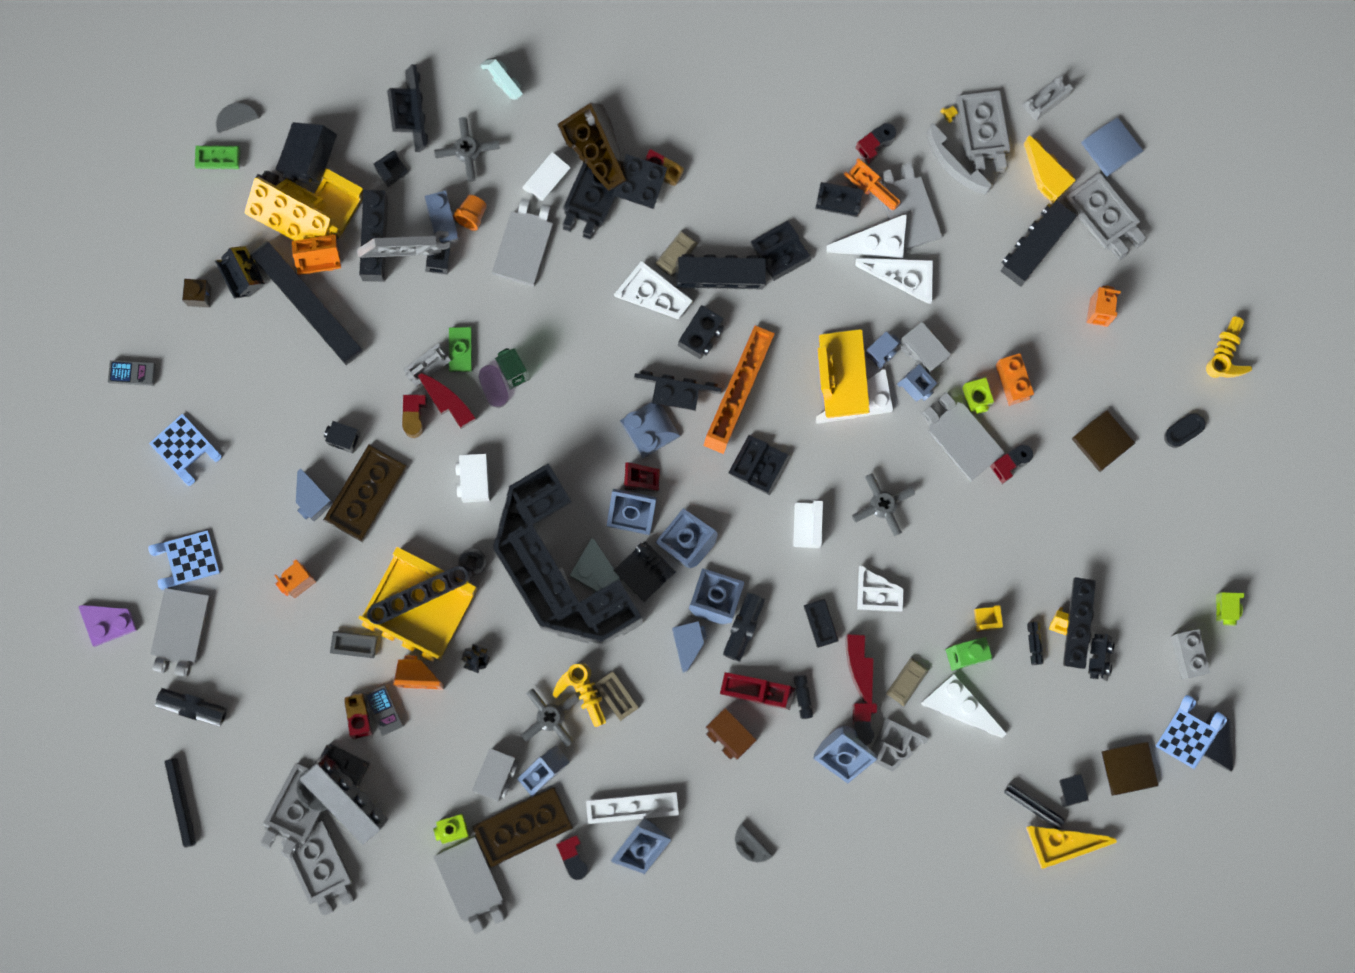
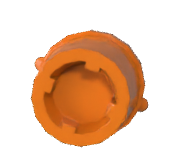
[453,195,487,231]

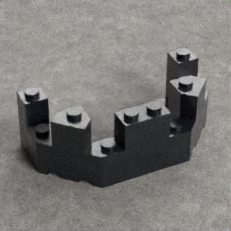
[493,463,643,645]

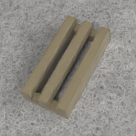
[595,671,639,721]

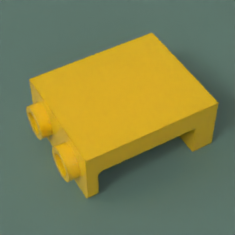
[314,168,364,239]

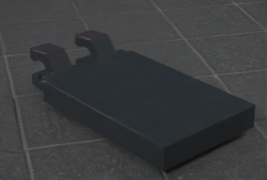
[562,162,616,240]

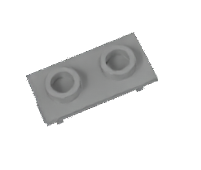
[403,343,451,387]

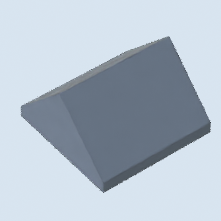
[606,489,657,535]
[611,817,671,874]

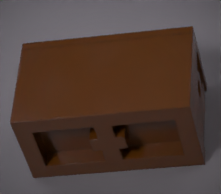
[705,708,757,760]

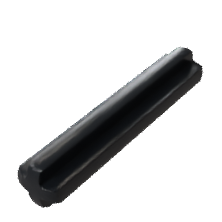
[1004,783,1065,829]

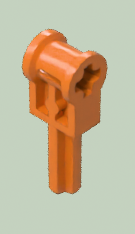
[844,158,901,210]

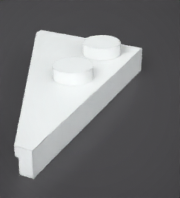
[827,215,907,258]
[855,258,932,304]
[816,369,893,424]
[921,674,1006,738]

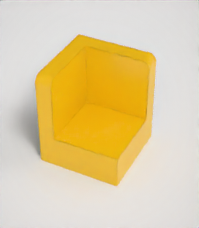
[974,605,1003,632]

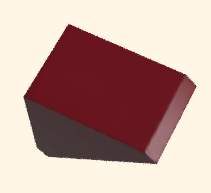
[624,462,660,491]

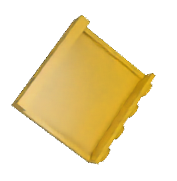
[359,546,478,662]

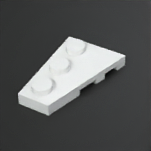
[614,261,693,319]

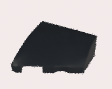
[1204,711,1233,772]

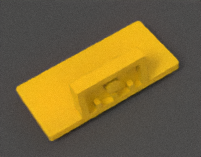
[245,177,332,241]
[818,329,870,418]

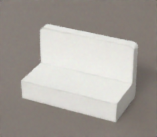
[793,501,823,548]

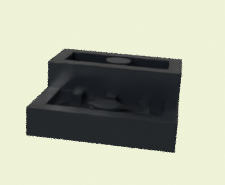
[751,221,811,281]
[728,435,790,495]

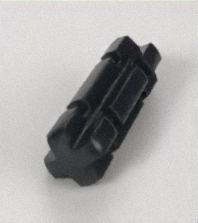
[1027,621,1044,665]
[794,675,813,719]

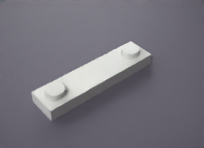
[586,792,679,824]

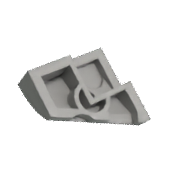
[871,718,928,771]

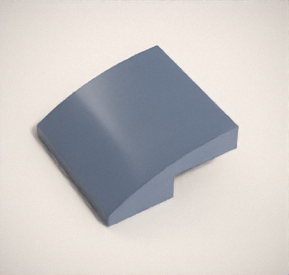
[1081,117,1143,176]

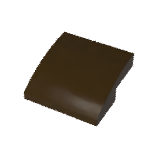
[1071,410,1135,472]
[1101,742,1159,796]

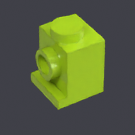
[1216,592,1244,626]
[433,814,470,844]

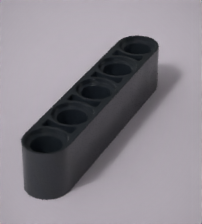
[367,565,472,624]

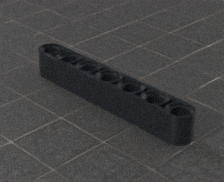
[250,240,363,366]

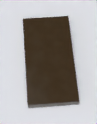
[323,444,407,542]
[472,787,573,868]

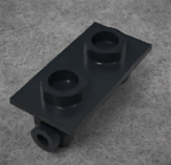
[1088,634,1115,681]

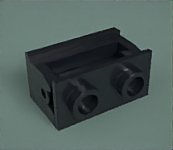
[215,246,265,299]

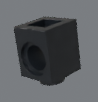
[324,421,361,454]

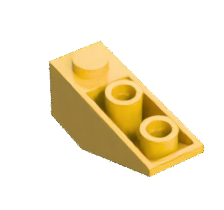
[1024,135,1076,204]

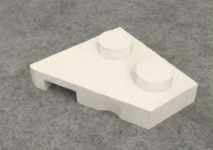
[857,566,903,612]

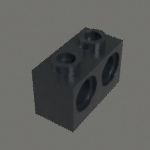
[678,305,725,359]

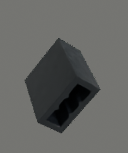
[275,122,337,184]

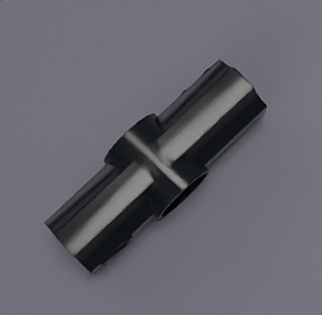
[723,593,765,662]
[155,688,227,727]

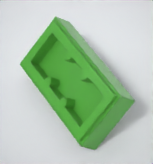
[195,145,240,169]
[449,327,472,372]

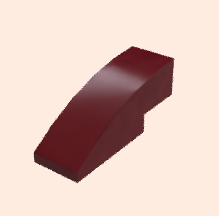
[418,373,476,429]
[845,634,873,704]
[720,672,795,710]

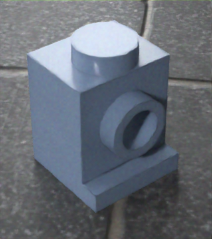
[865,332,900,369]
[897,364,937,402]

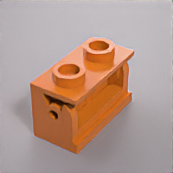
[292,234,341,275]
[1086,286,1121,327]
[995,353,1034,406]
[274,559,316,598]

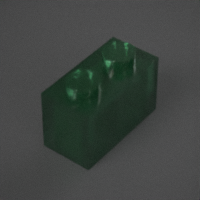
[495,348,529,390]

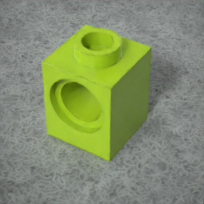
[962,377,994,414]

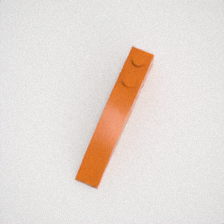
[703,325,775,454]

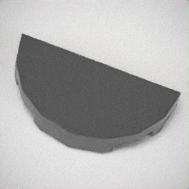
[216,103,259,134]
[296,769,328,811]
[735,823,773,863]

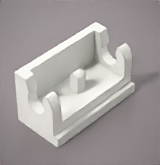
[523,152,570,201]

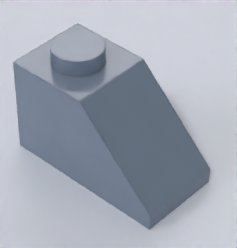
[425,191,458,243]
[296,468,333,521]
[672,621,707,673]
[518,745,570,796]

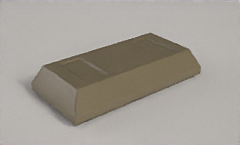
[655,231,698,277]
[886,657,929,706]

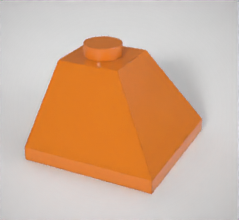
[394,655,444,690]

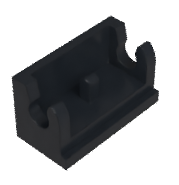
[815,182,864,217]
[319,743,370,786]

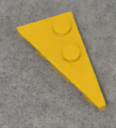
[1026,826,1117,869]

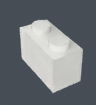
[456,454,490,503]

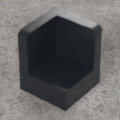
[373,150,408,187]
[425,244,451,275]
[1059,774,1089,807]

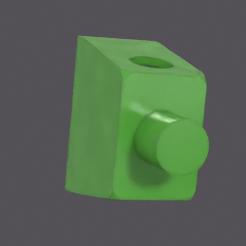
[945,637,993,671]

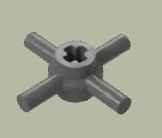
[434,117,500,182]
[852,473,915,536]
[521,688,580,747]

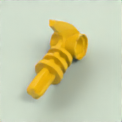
[1206,316,1252,378]
[553,663,606,727]

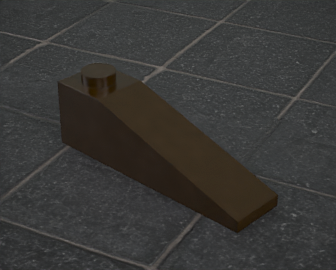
[557,103,627,190]

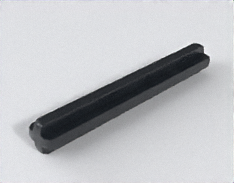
[164,758,196,848]

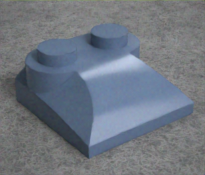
[620,402,680,459]
[655,508,718,568]
[689,568,744,624]
[813,726,878,784]

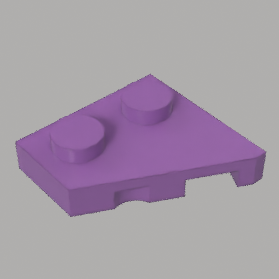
[78,605,137,647]

